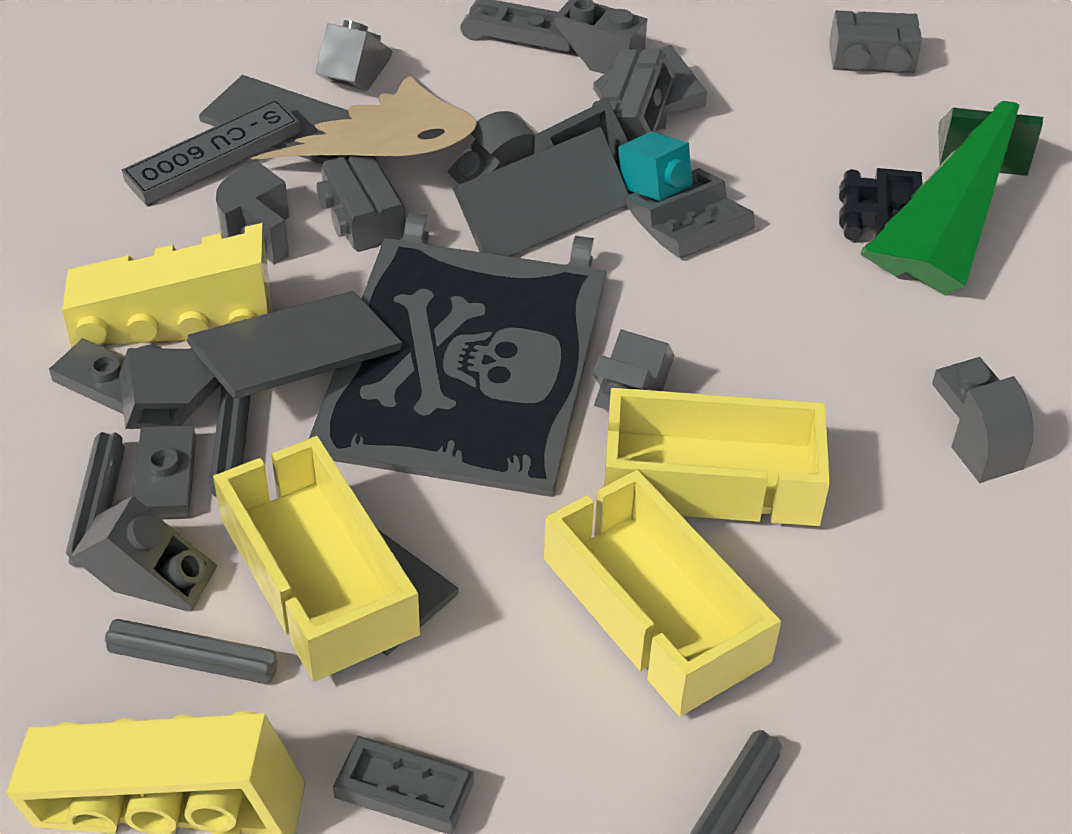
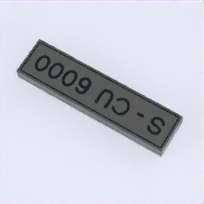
[121,99,301,206]

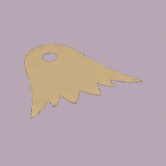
[250,75,477,159]

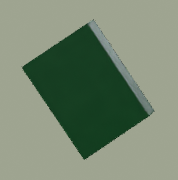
[938,107,1044,176]

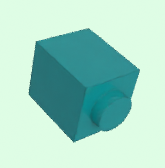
[618,131,693,201]

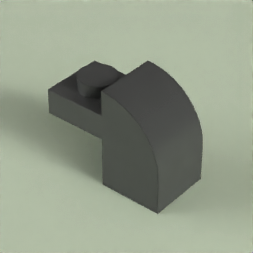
[447,111,539,185]
[216,161,289,265]
[592,329,675,411]
[932,357,1034,484]

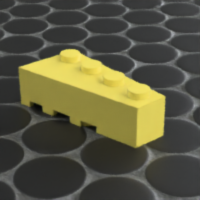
[62,223,271,346]
[6,711,306,834]

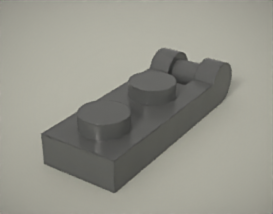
[460,0,572,52]

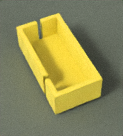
[604,388,830,526]
[213,436,420,682]
[544,469,781,717]

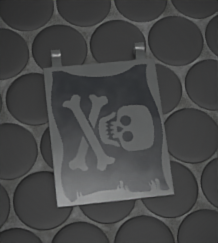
[309,211,607,497]

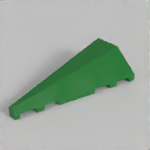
[860,101,1020,295]

